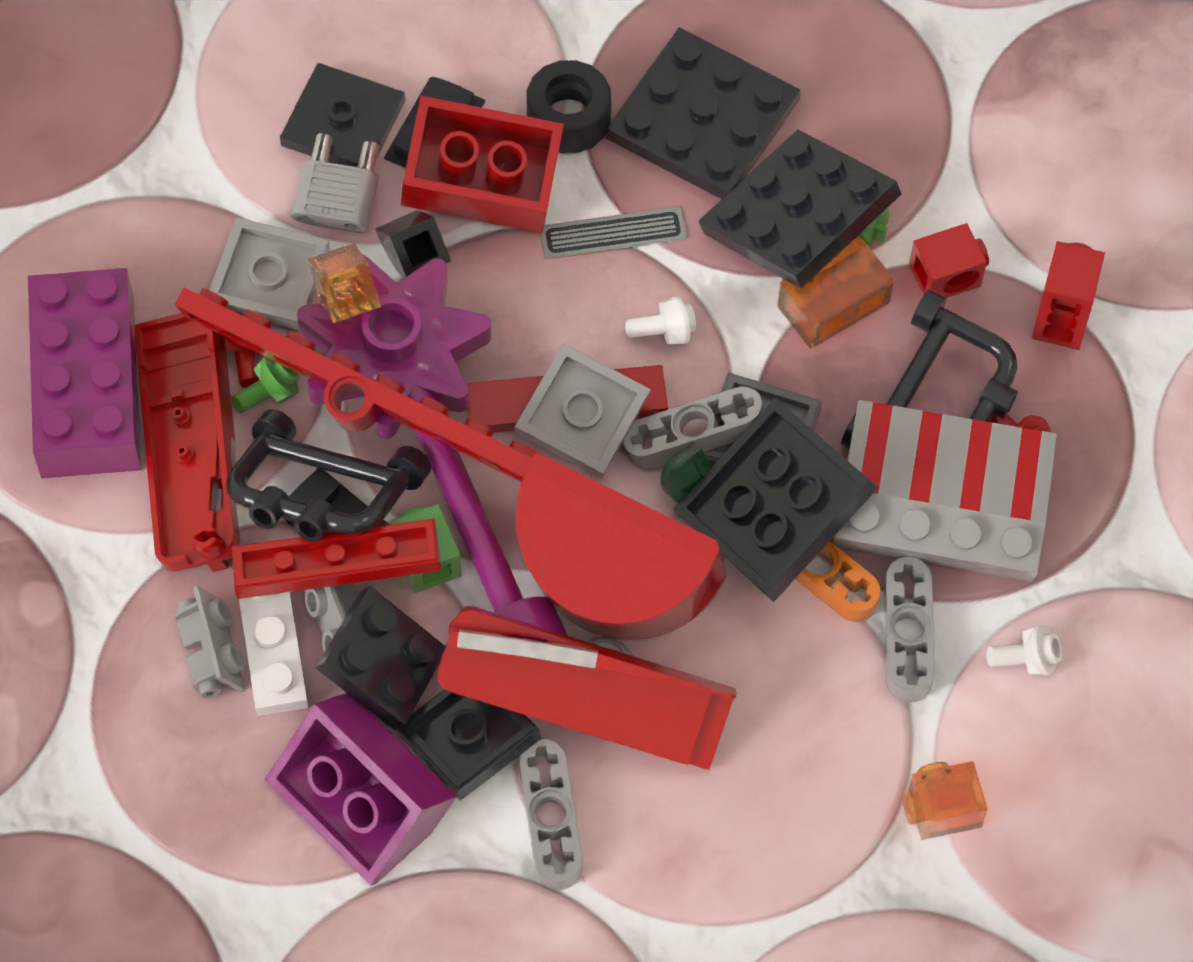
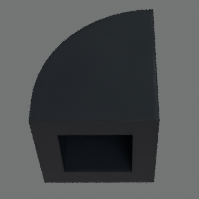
[375,210,451,278]

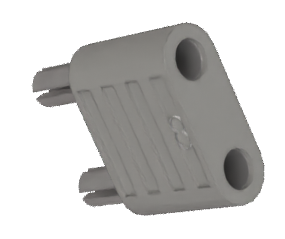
[291,133,379,233]

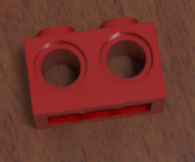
[1031,241,1105,350]

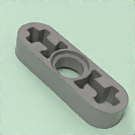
[623,386,765,469]
[884,557,935,702]
[519,739,582,890]

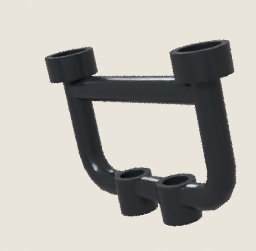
[841,289,1018,449]
[226,409,431,542]

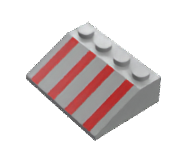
[833,400,1057,582]

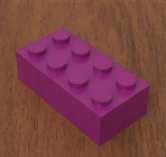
[28,268,141,479]

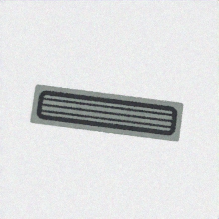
[540,207,687,259]

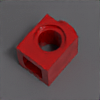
[909,223,989,298]

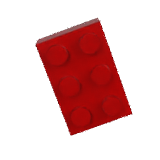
[400,96,564,233]

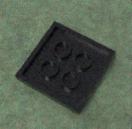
[606,27,801,199]
[699,129,902,289]
[674,398,878,602]

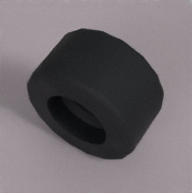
[526,60,611,153]

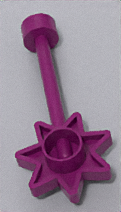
[297,254,568,642]

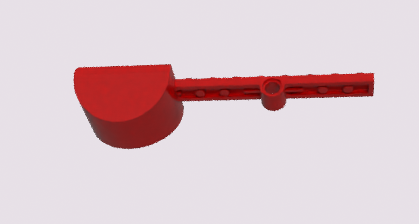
[174,287,727,640]

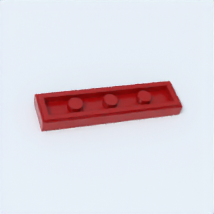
[467,365,668,432]
[232,518,442,599]

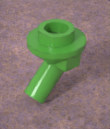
[231,357,299,413]

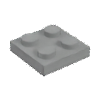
[209,217,330,330]
[515,343,651,479]

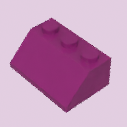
[264,693,457,886]

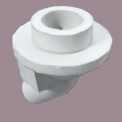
[625,296,696,345]
[986,625,1062,676]

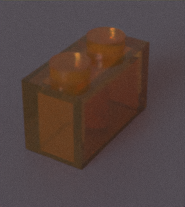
[777,236,894,349]

